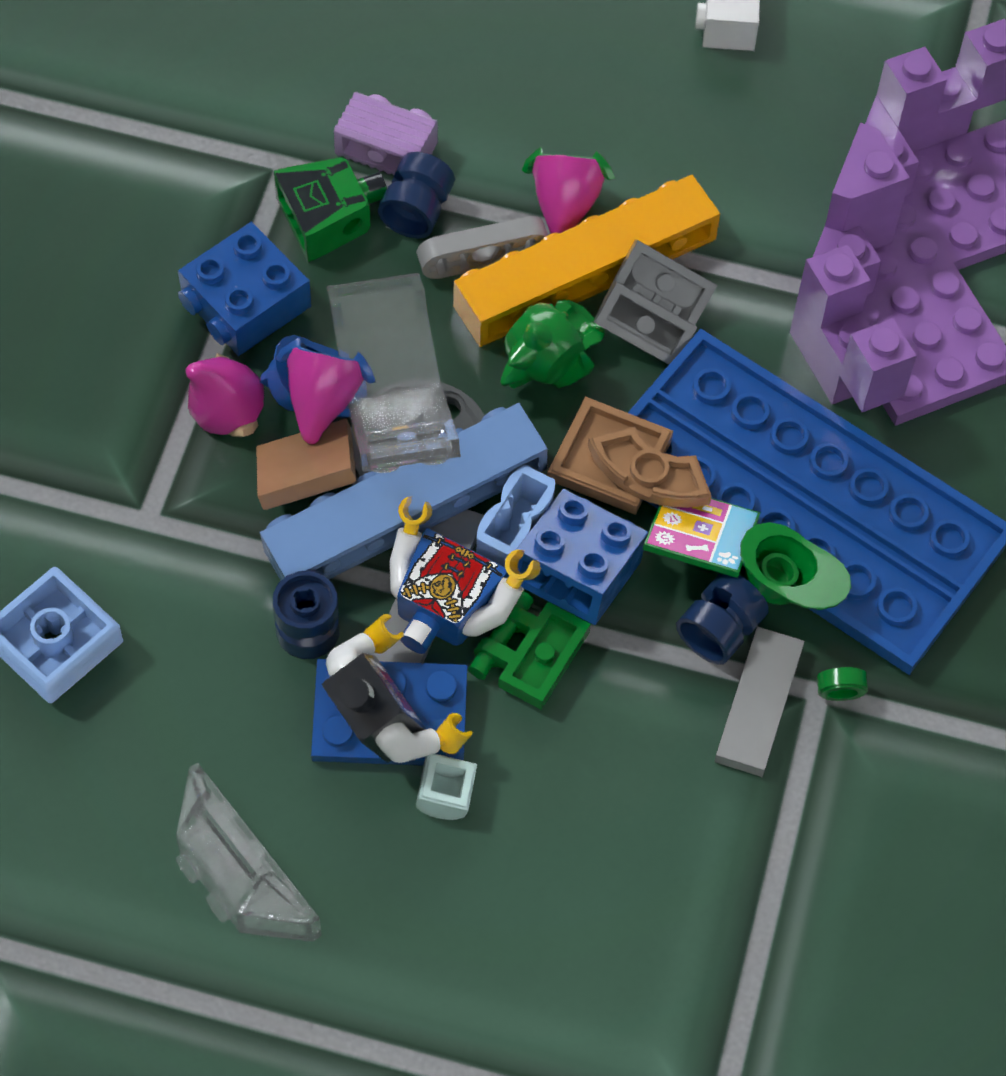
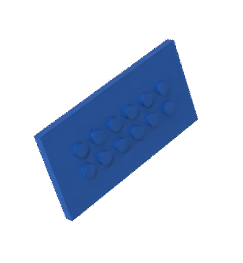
[628,328,1006,675]

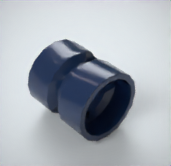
[378,151,455,239]
[273,571,339,659]
[676,573,769,665]

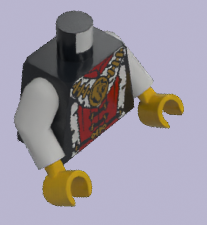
[322,614,473,763]

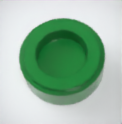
[817,667,868,701]

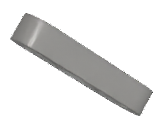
[417,216,548,279]

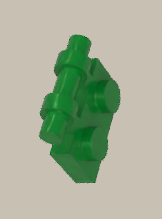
[468,592,591,710]

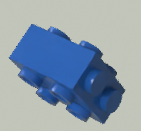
[178,221,311,356]
[516,489,648,625]

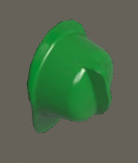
[740,522,851,610]

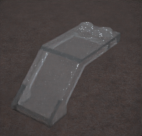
[327,273,461,473]

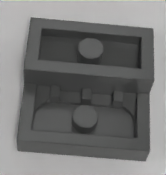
[594,239,717,364]

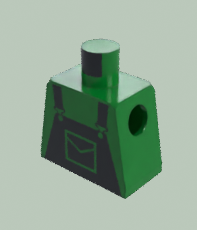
[274,157,387,262]

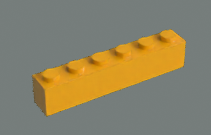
[453,174,721,347]

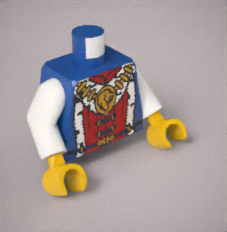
[390,497,541,654]

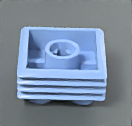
[0,567,123,703]

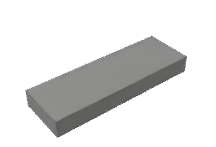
[714,627,804,777]

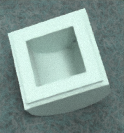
[416,754,477,820]

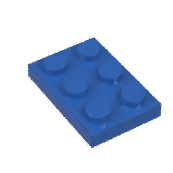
[311,659,467,766]

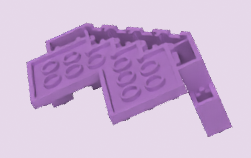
[790,19,1006,426]

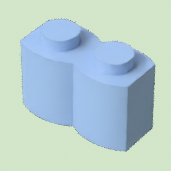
[476,465,555,577]

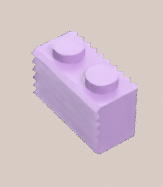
[334,92,438,175]

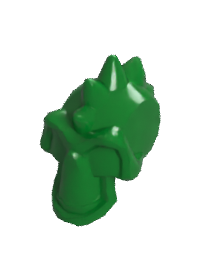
[500,300,606,389]

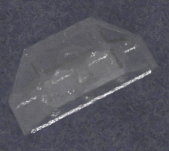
[176,762,322,942]

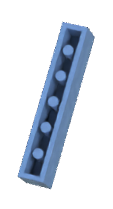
[260,403,548,581]

